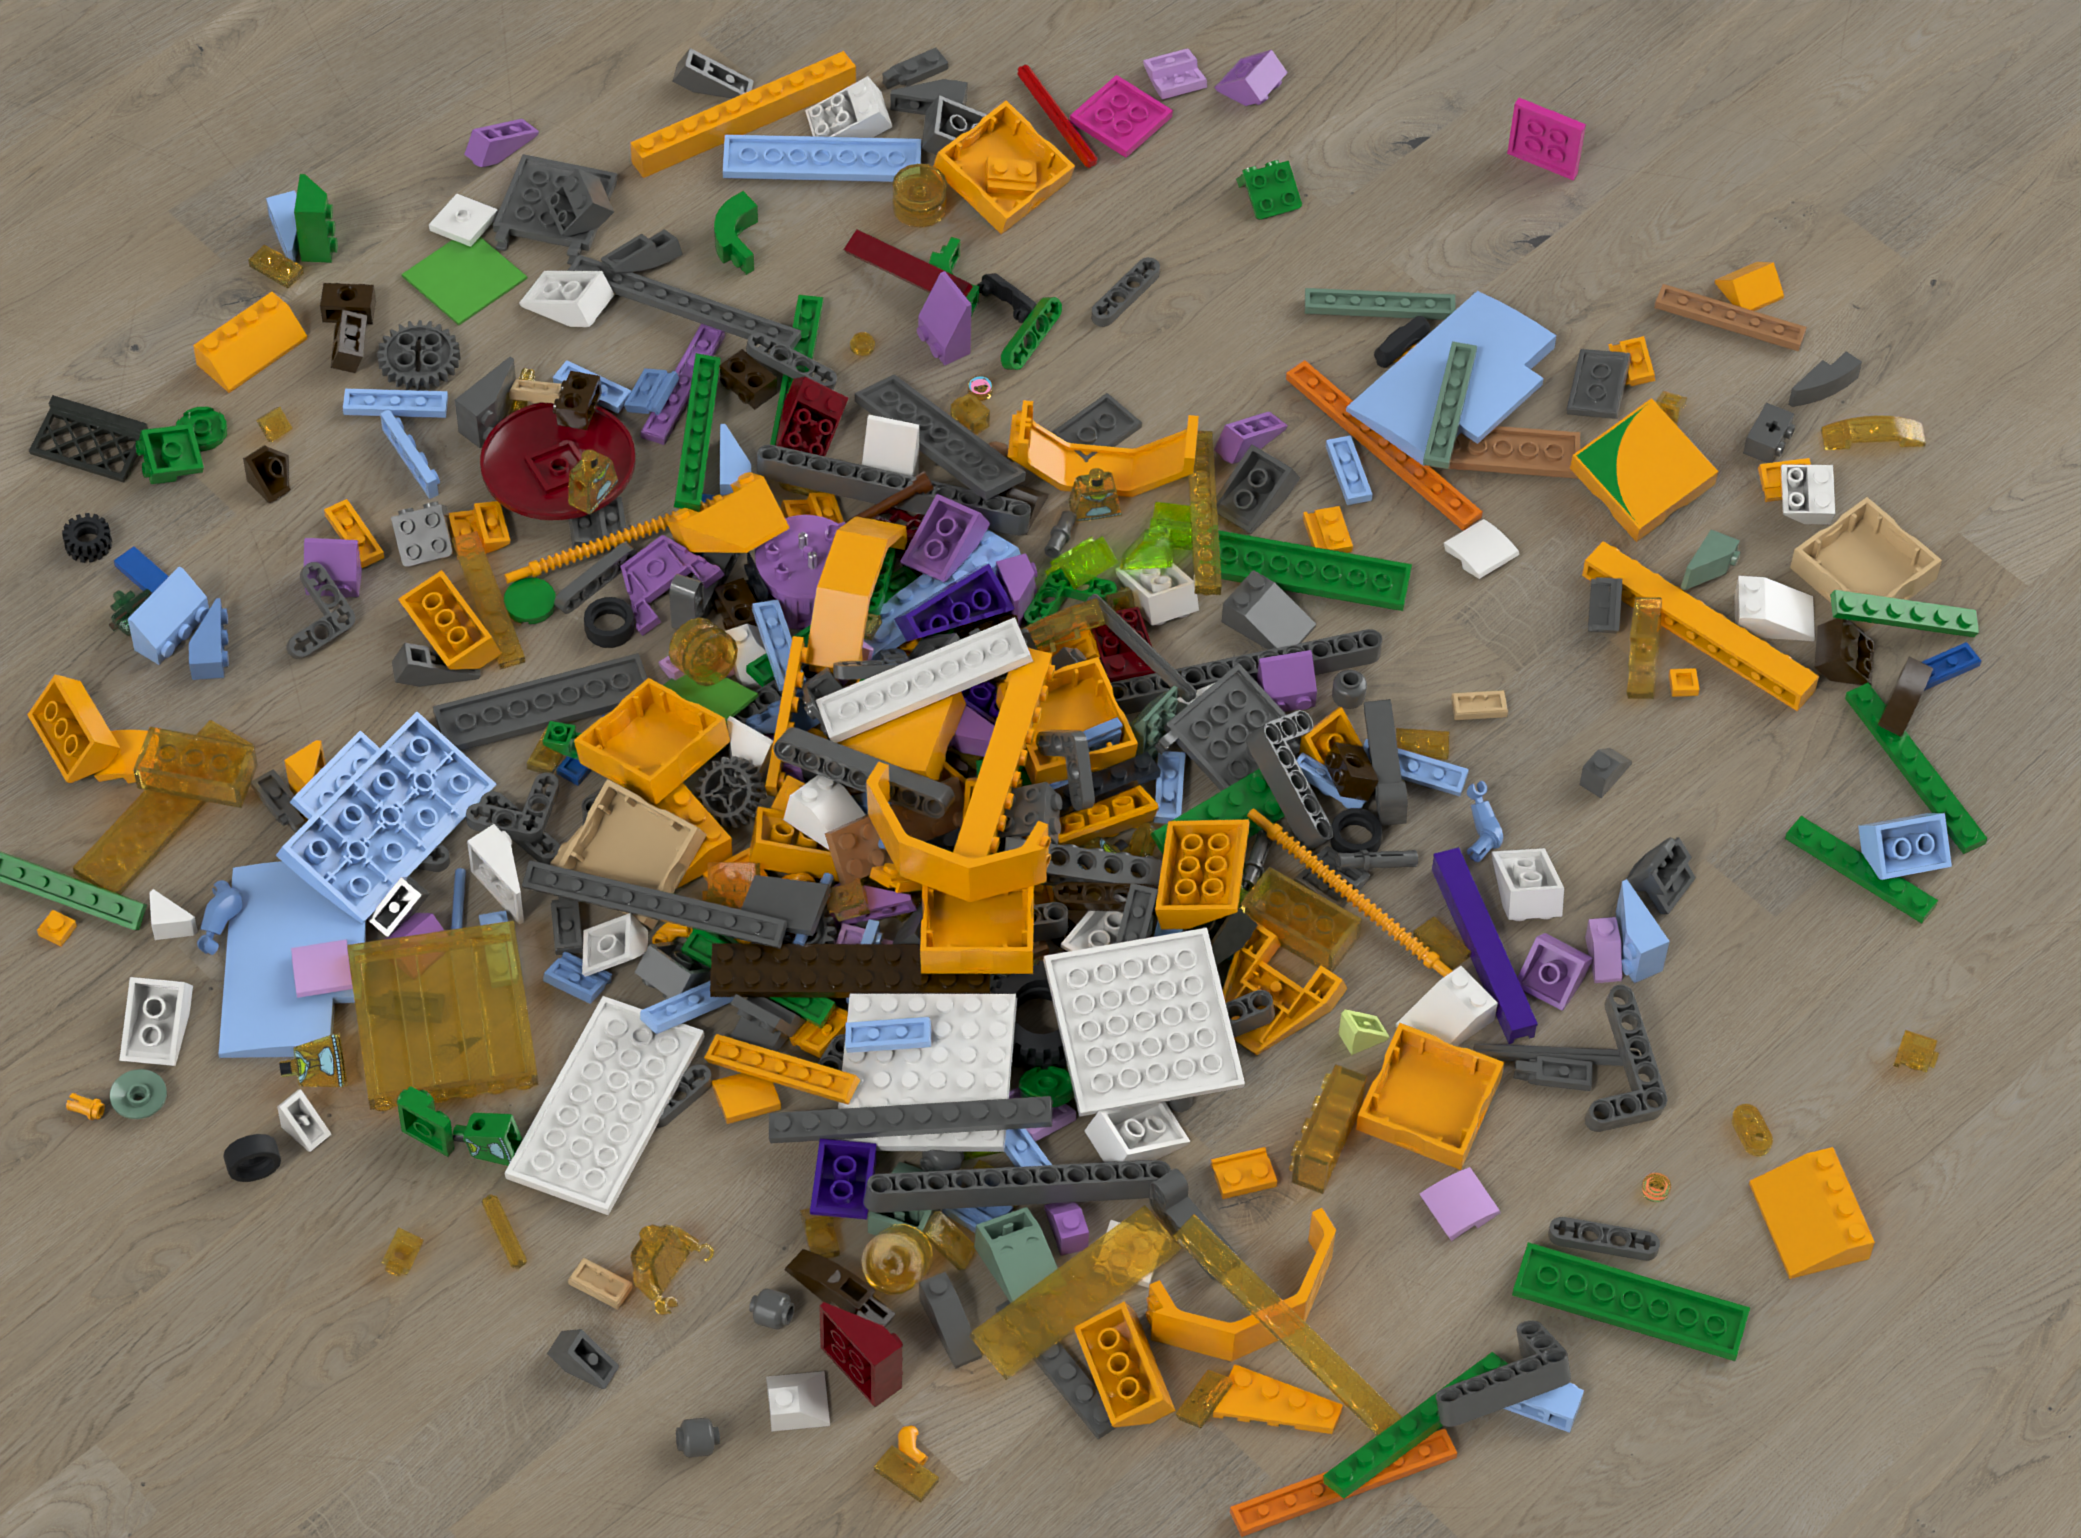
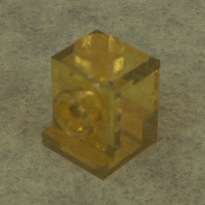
[951,392,990,435]
[826,878,871,921]
[1893,1030,1939,1073]
[381,1227,424,1276]

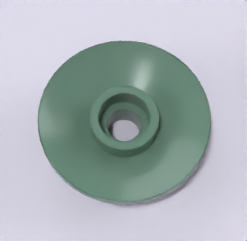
[110,1069,167,1119]

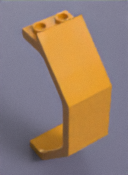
[1007,400,1199,497]
[805,516,907,680]
[866,761,1051,902]
[1145,1208,1336,1362]

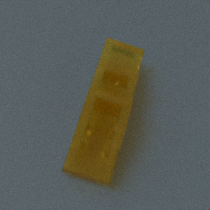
[1627,597,1662,699]
[1020,598,1105,653]

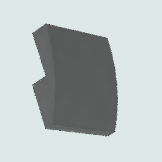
[569,497,626,548]
[1292,846,1371,914]

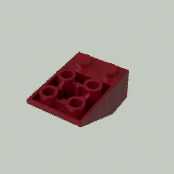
[776,376,849,457]
[1087,607,1155,683]

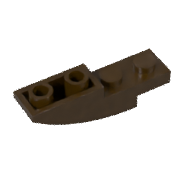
[784,1249,896,1327]

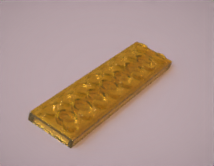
[73,720,254,895]
[970,1205,1181,1380]

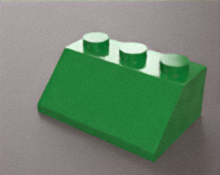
[294,174,338,263]

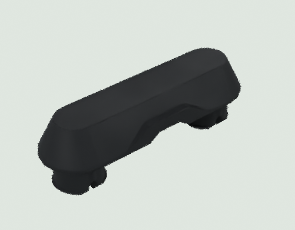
[977,273,1037,323]
[1374,316,1430,368]

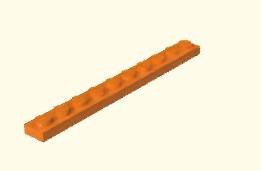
[1286,360,1483,531]

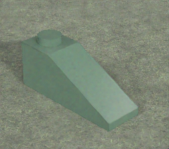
[1681,530,1741,590]

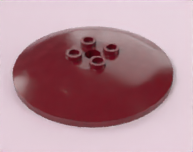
[480,402,636,521]

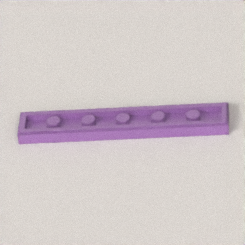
[641,324,725,445]

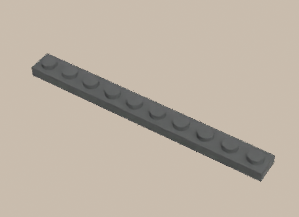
[567,255,802,349]
[522,860,788,949]
[769,1096,1052,1144]

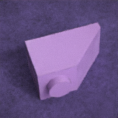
[1585,917,1622,983]

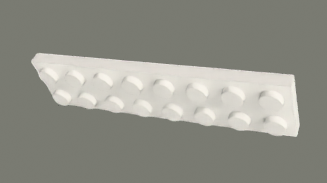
[816,617,1033,743]

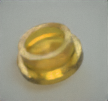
[850,332,875,356]

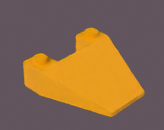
[666,472,790,553]
[1223,922,1347,1055]

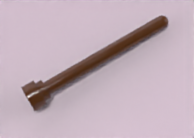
[845,471,934,523]

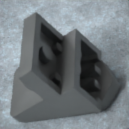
[1627,837,1696,914]
[730,994,806,1052]

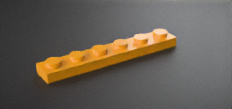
[765,636,809,797]
[704,1034,860,1105]

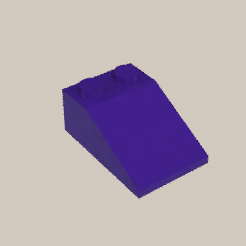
[810,1139,877,1220]

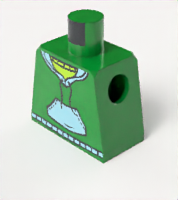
[453,1113,523,1166]

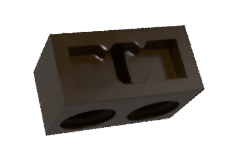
[330,310,367,373]
[720,349,777,410]
[553,371,602,430]
[712,578,758,631]

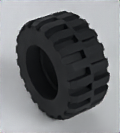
[991,960,1067,1071]

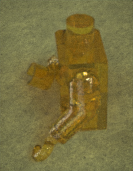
[630,1224,714,1315]

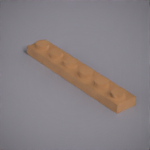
[1654,284,1807,351]

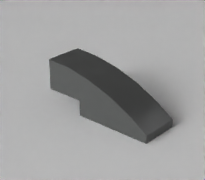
[601,229,683,272]
[1788,351,1862,407]

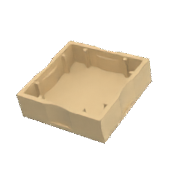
[1790,497,1942,632]
[557,779,707,930]

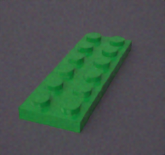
[1150,769,1285,854]

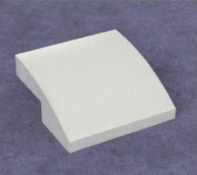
[1444,519,1519,579]

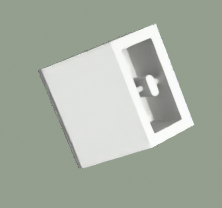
[1781,465,1835,524]

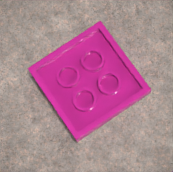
[1070,75,1173,158]
[1507,98,1586,181]

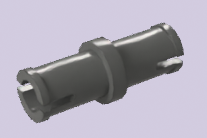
[1044,510,1077,558]

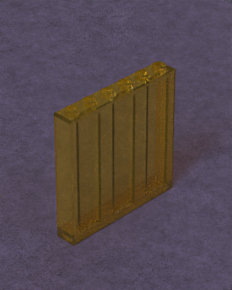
[347,921,538,1111]

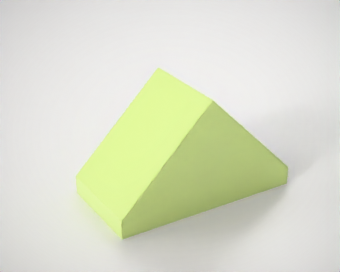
[1339,1009,1390,1055]

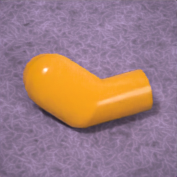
[652,923,693,944]
[898,1425,928,1468]

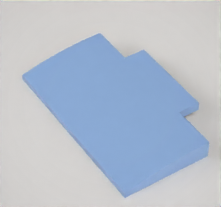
[1346,291,1556,466]
[276,712,496,924]
[219,861,367,1058]

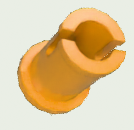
[66,1093,105,1121]

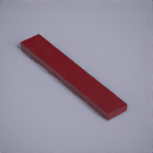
[843,229,973,297]

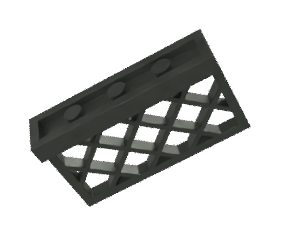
[29,395,148,483]

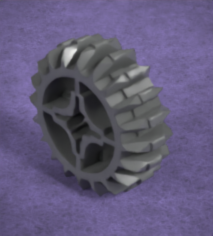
[695,756,767,829]

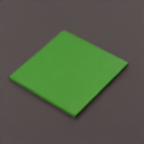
[402,237,527,325]
[663,665,759,722]

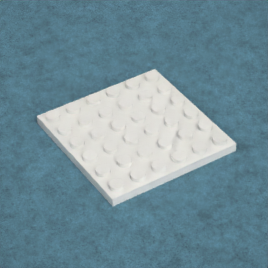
[1043,928,1245,1117]
[838,994,1017,1152]

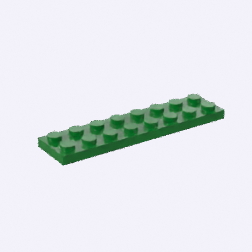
[1197,528,1412,611]
[1512,1242,1750,1361]

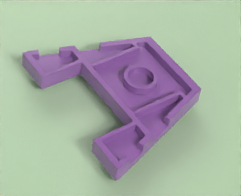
[621,535,725,636]

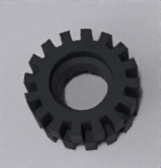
[62,513,112,563]

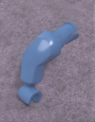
[1467,781,1503,862]
[197,880,242,955]

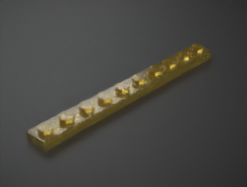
[1188,430,1222,595]
[1173,1214,1402,1436]

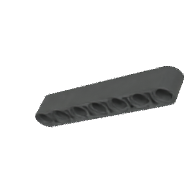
[773,727,955,819]

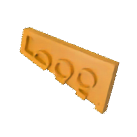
[1213,1364,1343,1434]

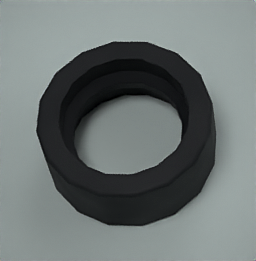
[584,597,634,648]
[1330,808,1382,853]
[223,1134,281,1182]

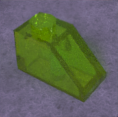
[1120,526,1175,570]

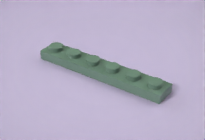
[1305,288,1456,320]
[1423,341,1477,469]

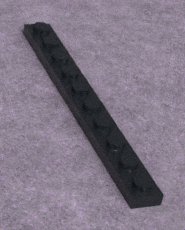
[925,752,1161,852]

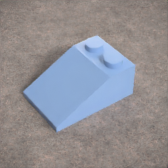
[1616,879,1670,983]

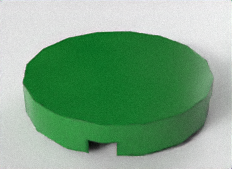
[176,406,228,451]
[504,578,556,624]
[1019,1066,1074,1108]

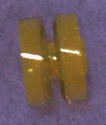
[893,164,947,228]
[668,617,738,686]
[861,1224,933,1295]

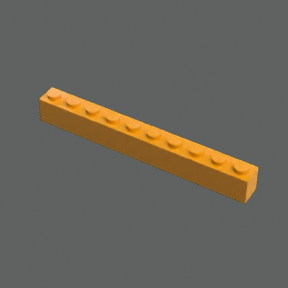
[630,51,856,178]
[1582,541,1819,711]
[953,648,1055,859]

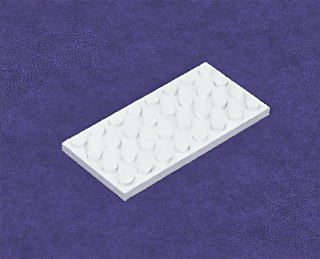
[505,996,705,1215]

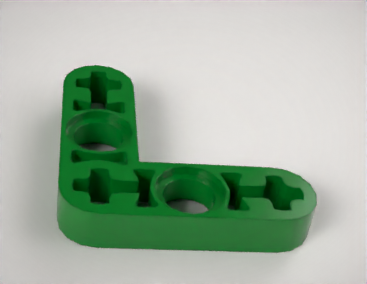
[1024,569,1119,632]

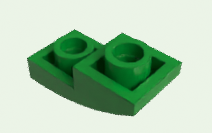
[542,721,582,760]

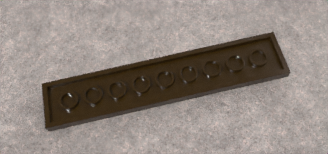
[710,943,990,998]

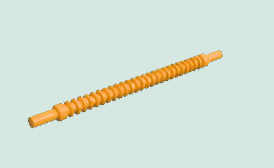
[504,492,734,584]
[1247,808,1453,977]

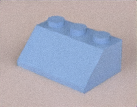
[128,567,209,665]
[1858,813,1952,880]

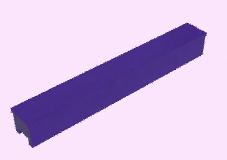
[1432,847,1538,1044]

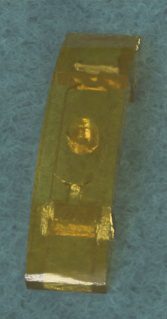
[1821,416,1926,450]

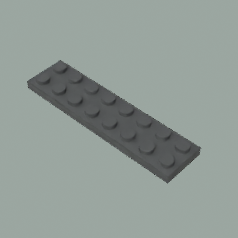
[855,374,1026,500]
[433,653,648,751]

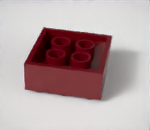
[819,1302,903,1407]

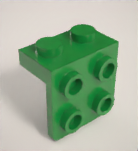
[1236,160,1302,220]

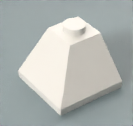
[722,624,766,688]
[727,716,773,785]
[582,913,648,977]
[766,1371,830,1431]

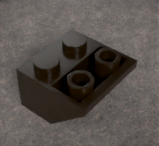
[1814,618,1875,685]

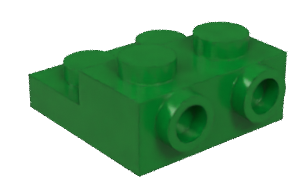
[136,424,204,485]
[397,1086,455,1157]

